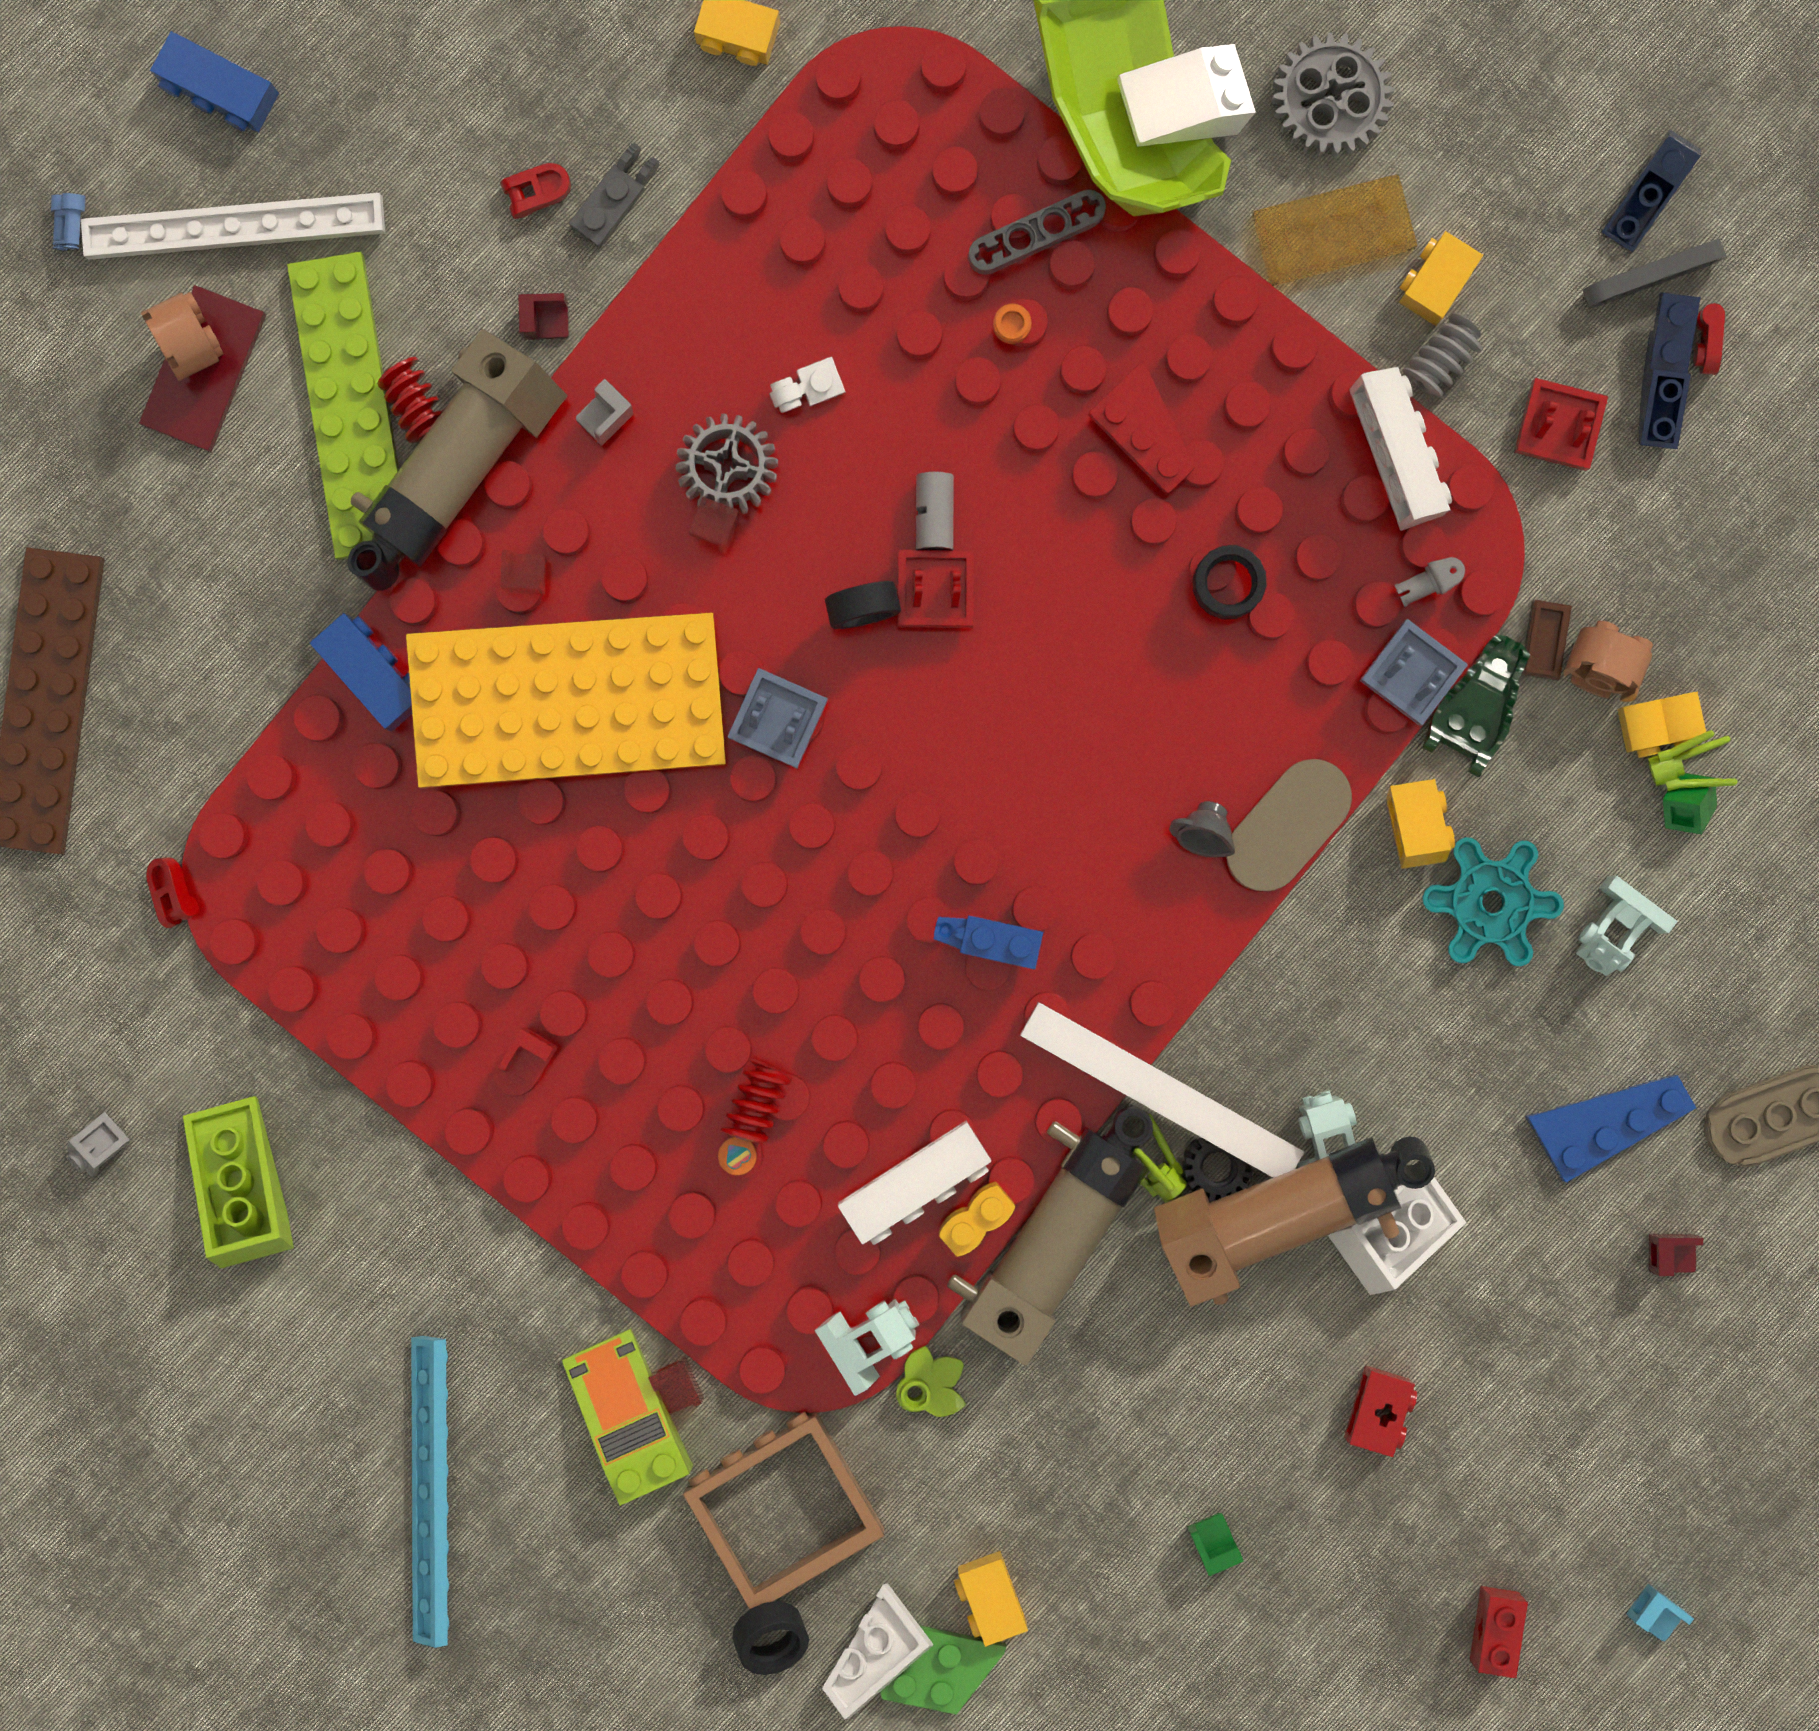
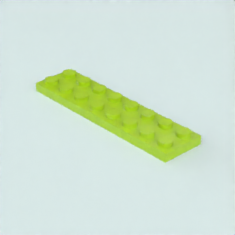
[287,252,399,560]

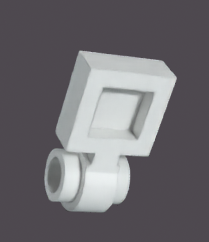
[769,356,845,413]

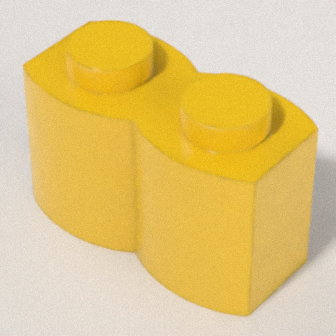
[1617,691,1706,758]
[939,1182,1015,1257]

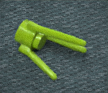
[1647,730,1738,791]
[1134,1114,1187,1203]

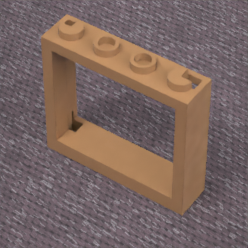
[683,1411,884,1609]

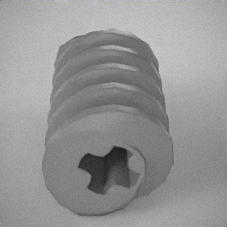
[1402,313,1483,398]

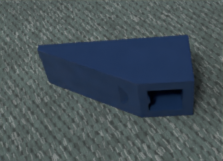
[1602,129,1701,252]

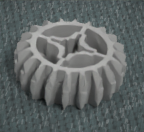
[676,414,778,517]

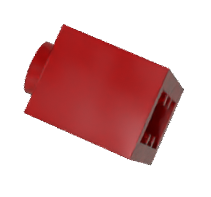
[1344,1365,1417,1457]
[1469,1586,1528,1678]

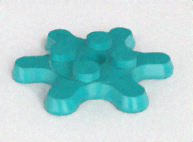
[1422,837,1564,967]

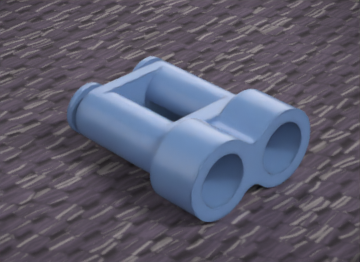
[51,193,86,251]

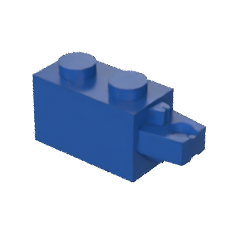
[934,915,1043,969]

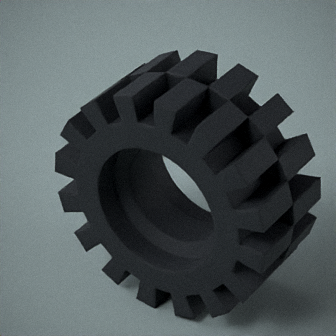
[1182,1137,1253,1202]

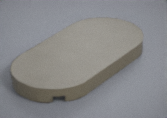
[1226,759,1352,891]
[1704,1065,1819,1167]

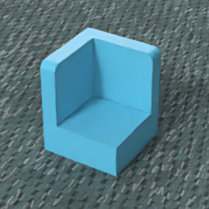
[1626,1584,1694,1641]

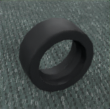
[1192,545,1267,619]
[825,581,901,629]
[732,1601,809,1675]

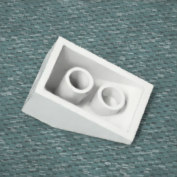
[1117,44,1255,147]
[1328,1178,1466,1295]

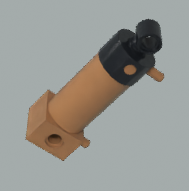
[1154,1136,1435,1307]

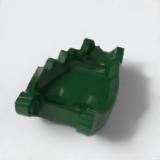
[1422,635,1530,777]

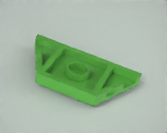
[862,1614,1006,1715]

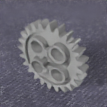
[1271,32,1395,158]

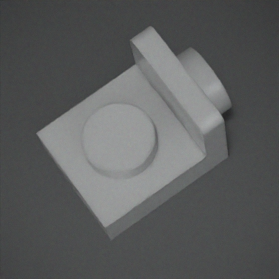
[67,1112,130,1177]

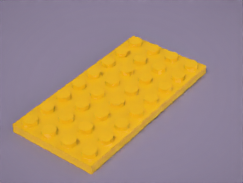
[406,613,726,788]

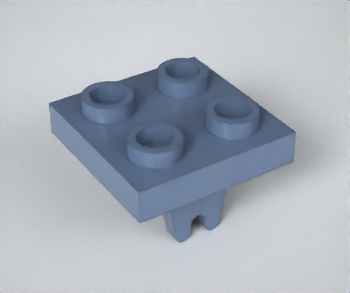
[1359,619,1468,726]
[728,668,828,769]

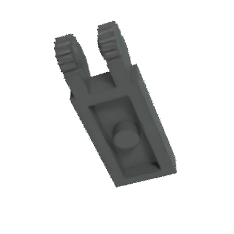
[569,143,660,249]

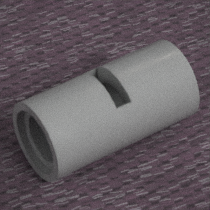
[916,472,954,551]

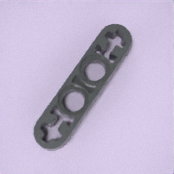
[968,190,1106,275]
[1583,239,1727,308]

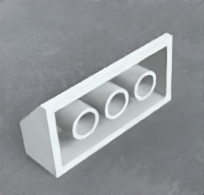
[1349,367,1452,531]

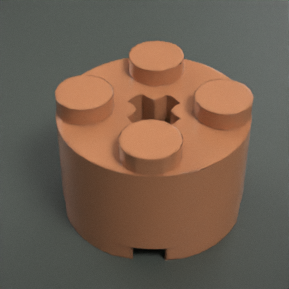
[141,292,224,381]
[1563,621,1653,702]

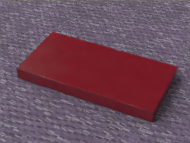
[139,285,267,453]

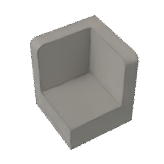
[576,379,634,446]

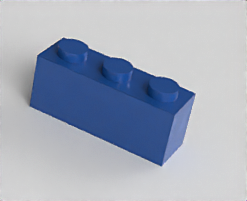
[150,31,279,133]
[310,613,413,732]

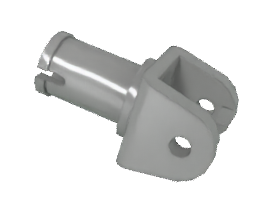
[1395,557,1465,607]

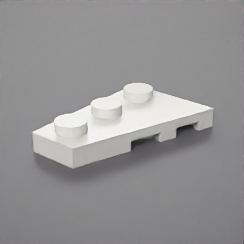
[822,1583,934,1720]

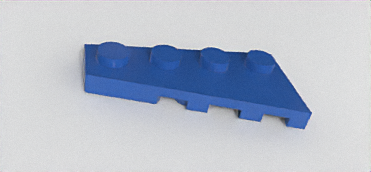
[1525,1075,1696,1183]

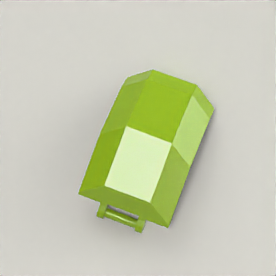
[1033,0,1231,216]

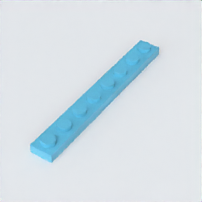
[411,1336,449,1648]

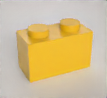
[694,0,780,66]
[1399,231,1483,326]
[1386,779,1455,869]
[954,1551,1028,1647]

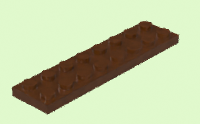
[0,547,105,855]

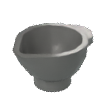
[1169,801,1235,857]

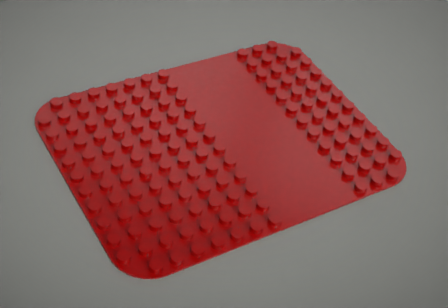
[182,26,1525,1413]

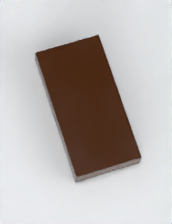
[1521,600,1572,681]

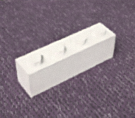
[838,1121,992,1245]

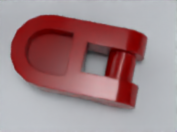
[500,163,571,219]
[1693,303,1725,375]
[146,857,199,928]

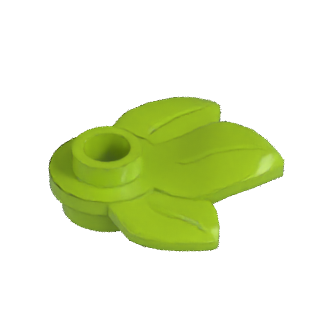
[896,1346,966,1417]

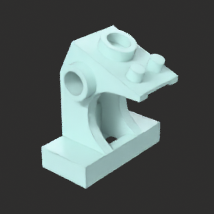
[1576,876,1678,976]
[1297,1090,1357,1168]
[815,1299,920,1396]

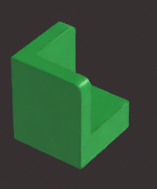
[1663,773,1717,835]
[1187,1513,1244,1576]

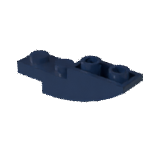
[1639,293,1701,450]

